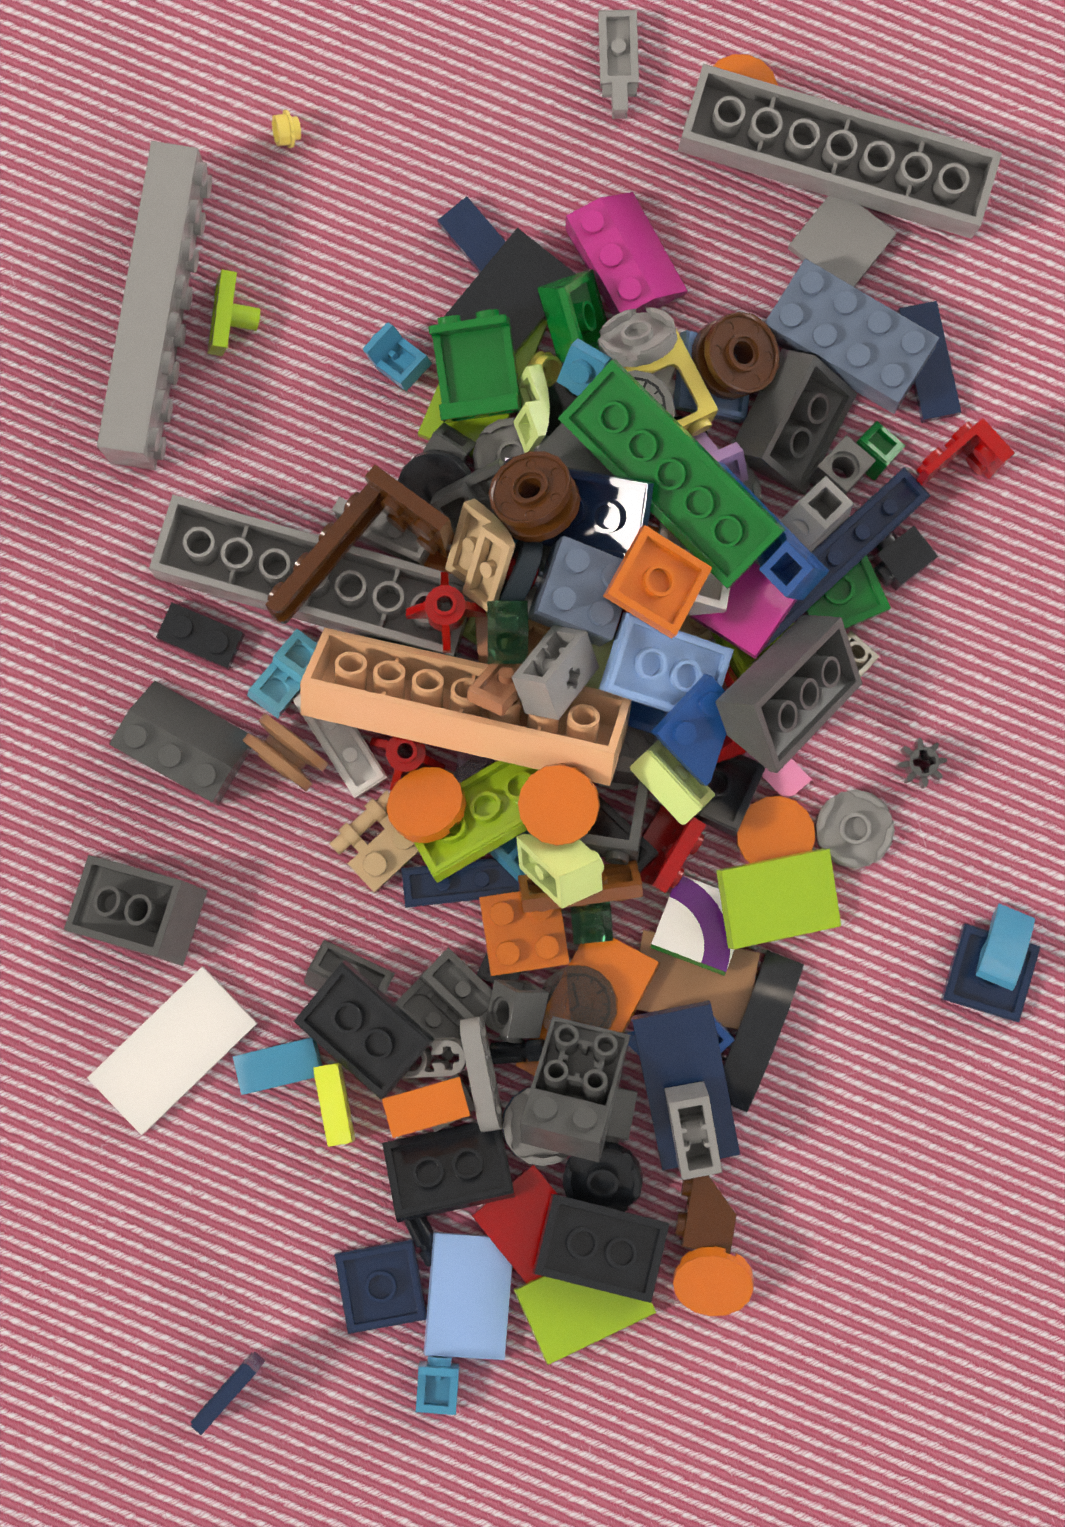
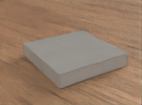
[788,196,897,287]

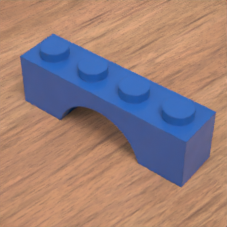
[717,461,829,600]

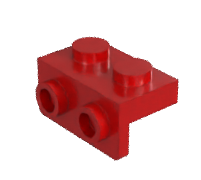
[640,804,706,893]

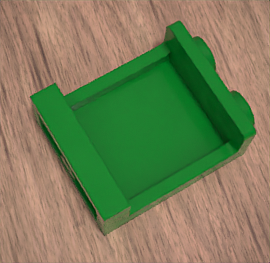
[428,309,522,423]

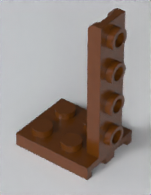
[265,465,454,624]

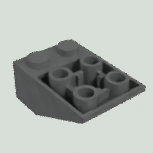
[520,1016,630,1162]

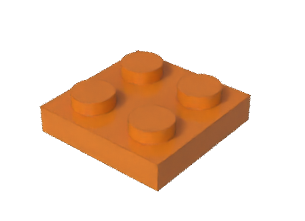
[603,525,712,638]
[479,891,570,976]

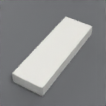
[292,695,388,799]

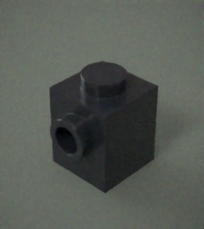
[872,526,938,591]

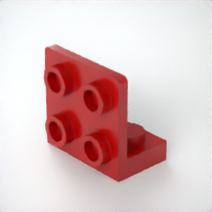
[915,418,1015,486]

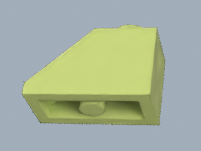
[516,834,604,909]

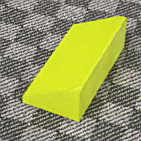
[313,1062,356,1147]

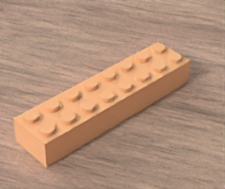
[300,627,632,786]

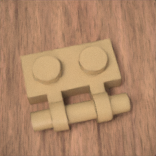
[329,790,419,893]

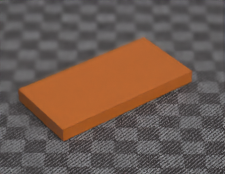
[515,926,661,1076]

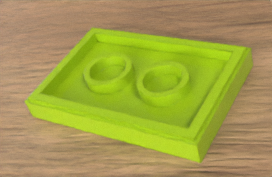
[716,848,841,949]
[513,1276,656,1365]

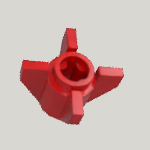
[406,572,486,653]
[369,736,446,791]

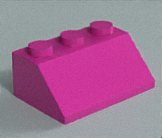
[565,192,688,316]

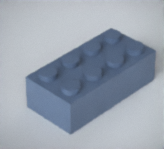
[765,258,940,414]

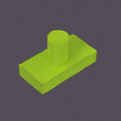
[207,269,260,356]

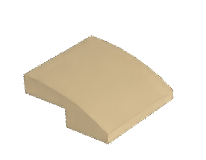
[445,498,515,614]

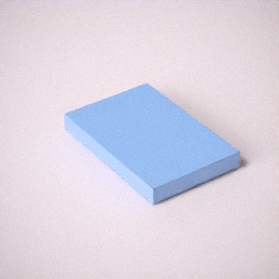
[599,612,734,713]
[423,1232,512,1360]

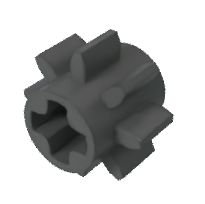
[896,738,947,788]

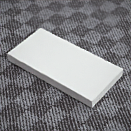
[87,967,258,1135]

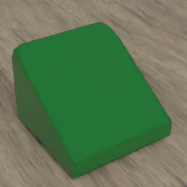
[856,421,906,480]

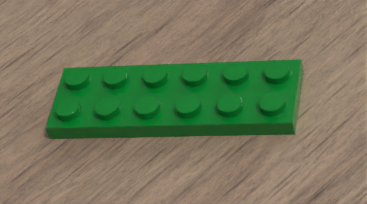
[558,360,786,589]

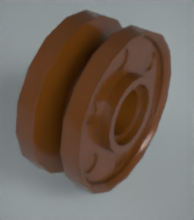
[692,311,780,400]
[489,451,581,542]

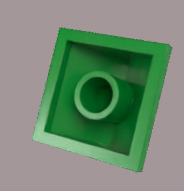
[537,269,607,363]

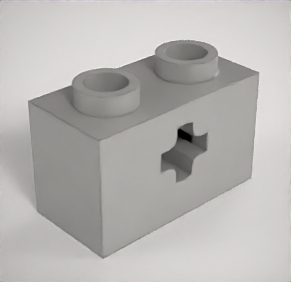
[512,625,599,720]
[664,1081,722,1180]

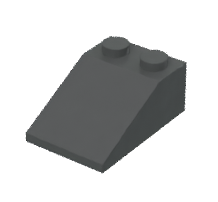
[64,855,207,966]

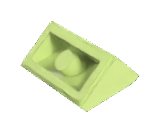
[630,740,715,825]

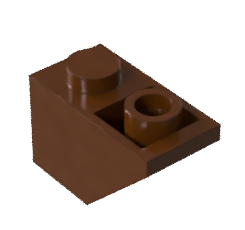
[675,1175,737,1254]

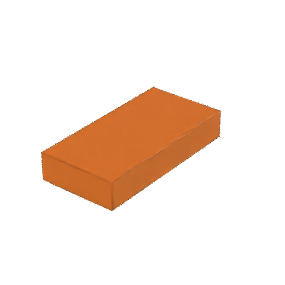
[382,1076,471,1138]

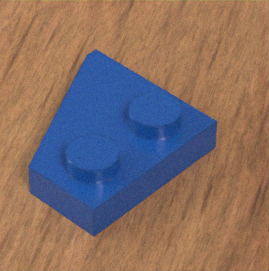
[651,674,726,786]

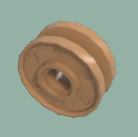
[242,713,329,792]

